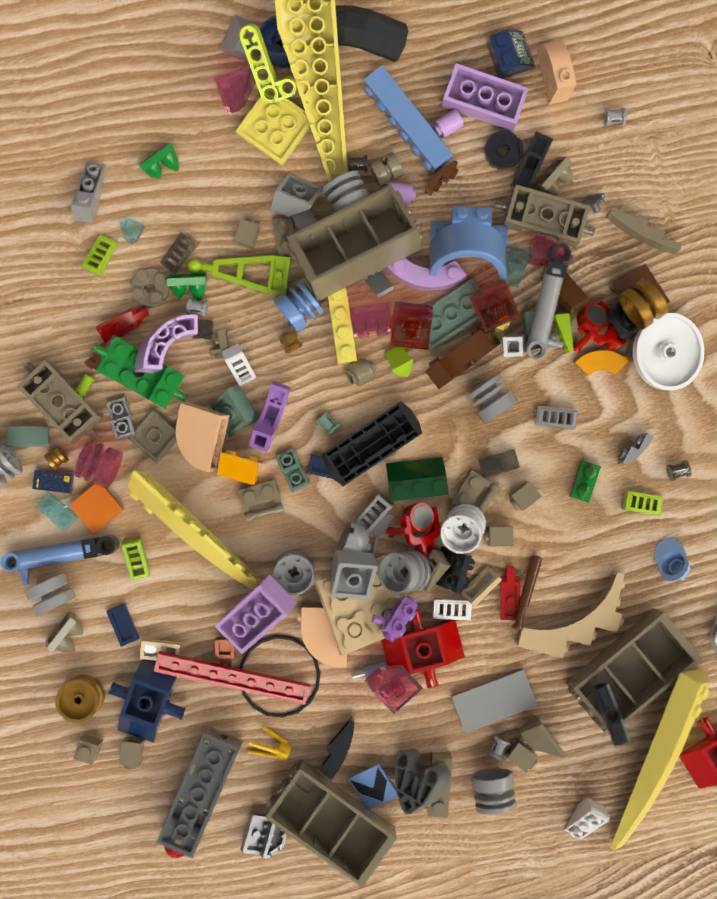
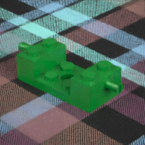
[91,335,188,409]

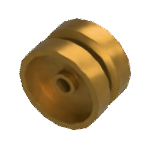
[619,278,668,330]
[56,675,104,723]

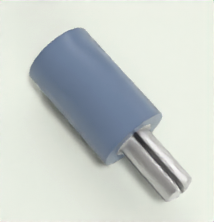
[351,660,389,680]

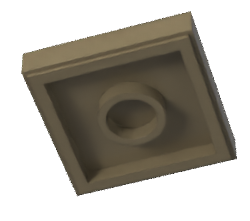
[128,409,177,463]

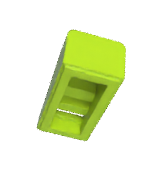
[81,235,118,277]
[553,313,574,354]
[622,491,663,516]
[121,537,150,581]

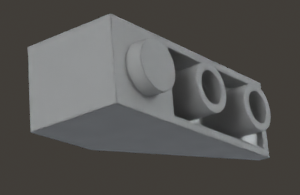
[71,162,105,223]

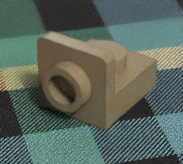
[209,329,230,359]

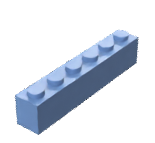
[363,66,453,174]

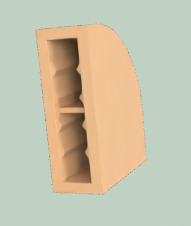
[537,40,577,105]
[176,403,230,472]
[298,605,347,667]

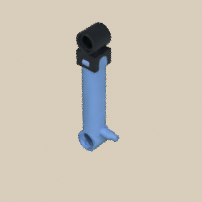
[0,535,119,585]

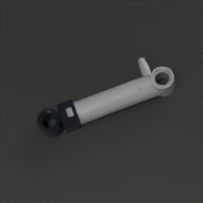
[525,243,571,360]

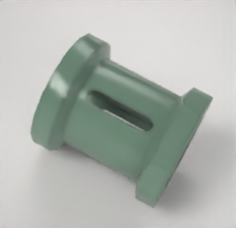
[315,412,340,437]

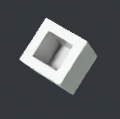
[503,334,527,357]

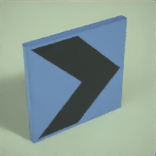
[348,764,398,809]

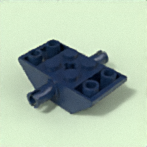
[108,659,186,743]

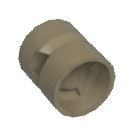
[368,152,404,186]

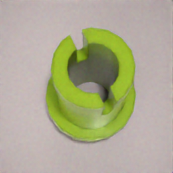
[73,374,95,398]

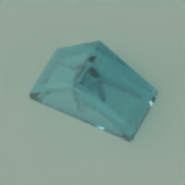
[500,246,529,288]

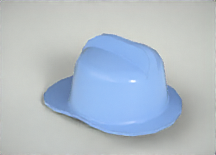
[654,538,690,581]

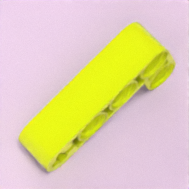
[240,24,298,103]

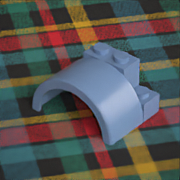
[429,206,508,280]

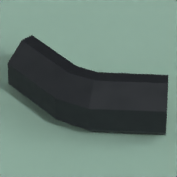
[335,5,408,62]
[322,401,422,486]

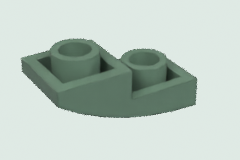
[7,426,49,448]
[275,448,310,493]

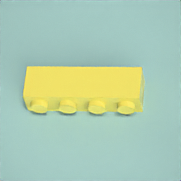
[328,287,357,366]

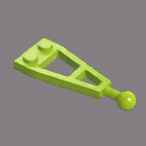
[187,255,291,296]

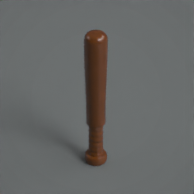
[511,555,542,631]

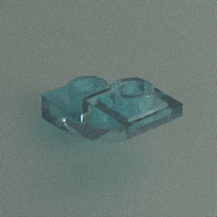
[36,492,78,533]

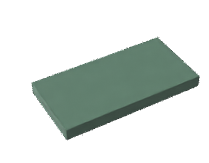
[409,278,492,351]

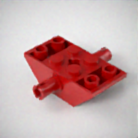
[381,609,465,688]
[679,717,717,789]

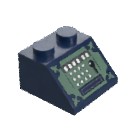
[487,30,535,79]

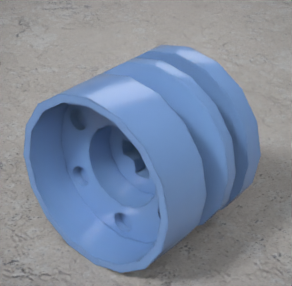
[273,281,324,333]

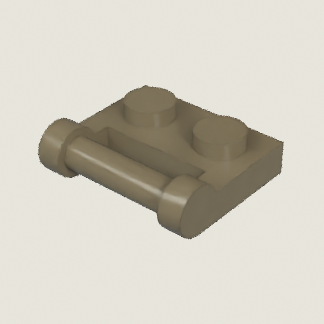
[451,470,501,513]
[238,480,284,524]

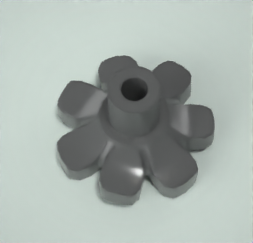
[582,193,605,213]

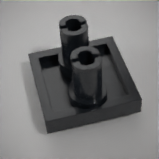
[436,546,475,594]

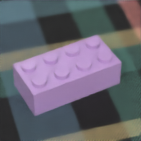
[442,63,529,131]
[215,574,297,654]

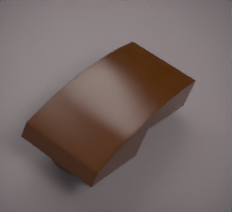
[425,160,459,196]

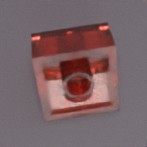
[469,279,521,333]
[390,301,433,350]

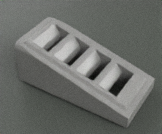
[535,406,578,430]
[354,492,394,534]

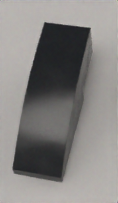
[511,131,553,188]
[320,717,355,780]

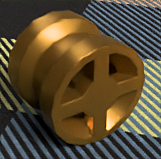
[279,332,303,354]
[44,446,69,470]

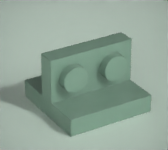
[210,386,259,437]

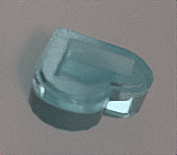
[120,218,145,244]

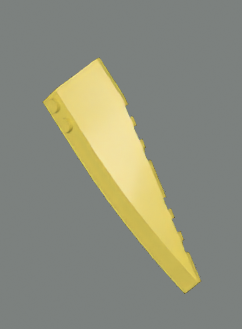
[275,0,348,182]
[127,470,263,590]
[610,668,710,851]

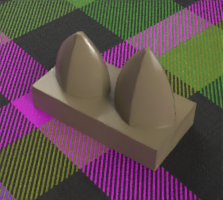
[534,157,573,195]
[272,216,294,257]
[45,611,83,652]

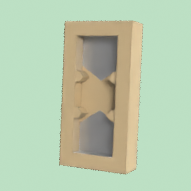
[461,566,502,607]
[140,638,181,661]

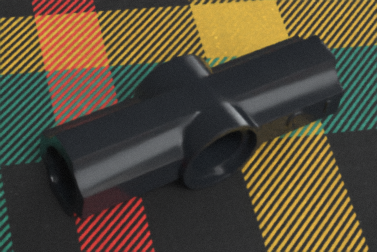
[591,682,630,746]

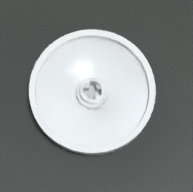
[633,313,704,390]

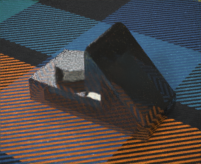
[478,449,520,477]

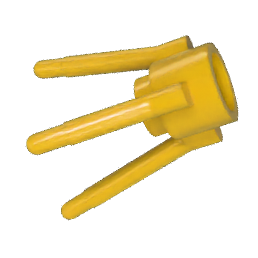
[247,726,292,761]

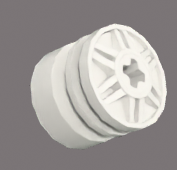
[441,504,486,554]

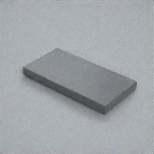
[451,669,537,733]

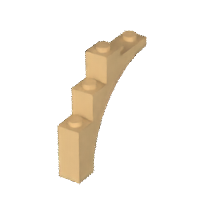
[515,571,626,658]

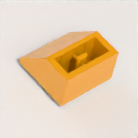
[217,450,262,485]

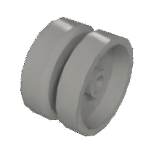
[25,573,76,616]

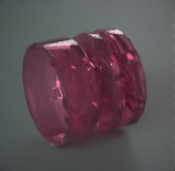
[74,439,123,489]

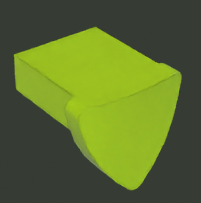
[384,344,413,377]

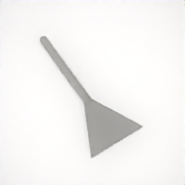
[367,512,395,557]

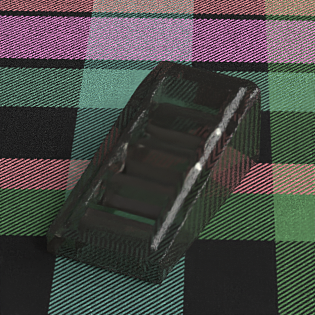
[160,232,199,274]

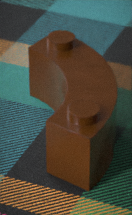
[425,326,501,389]

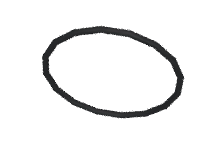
[240,635,321,718]

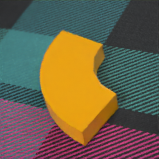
[574,350,629,376]

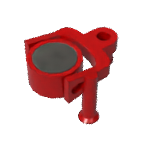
[573,300,627,353]
[386,503,441,557]

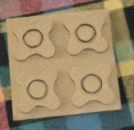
[314,555,411,656]

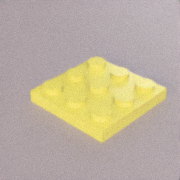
[235,88,311,166]

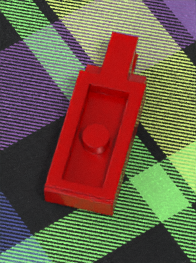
[96,306,150,343]
[500,566,520,620]

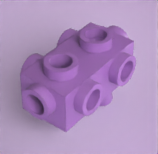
[372,596,418,642]

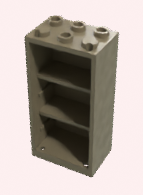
[286,185,422,301]
[566,608,703,732]
[265,760,397,888]

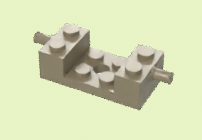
[494,185,596,248]
[17,360,103,444]

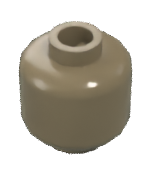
[346,358,376,386]

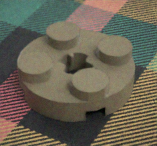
[131,268,170,307]

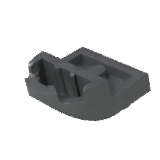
[240,812,286,858]

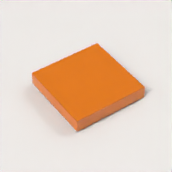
[69,480,124,534]

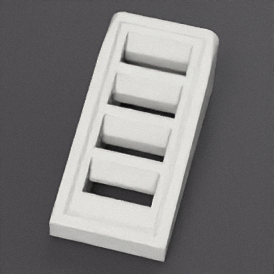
[222,344,257,386]
[432,598,472,620]

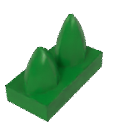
[138,143,179,179]
[166,273,208,301]
[569,460,601,503]

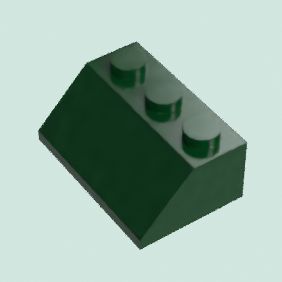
[386,457,449,502]

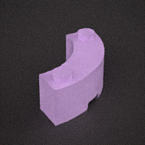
[385,258,467,291]
[134,315,198,373]

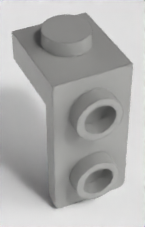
[363,270,394,298]

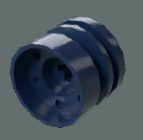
[260,16,290,68]

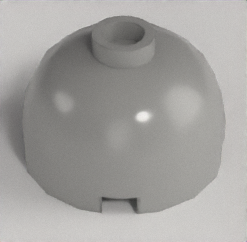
[338,521,371,553]

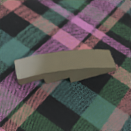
[606,210,682,255]

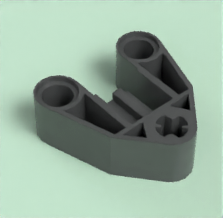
[395,748,450,814]

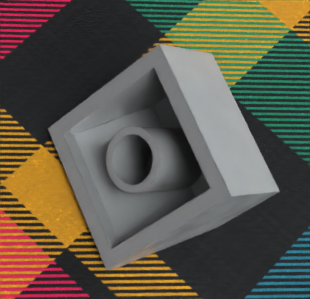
[330,550,378,599]

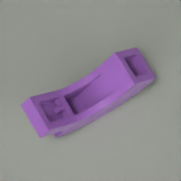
[249,381,291,452]

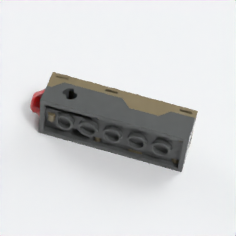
[156,726,243,858]

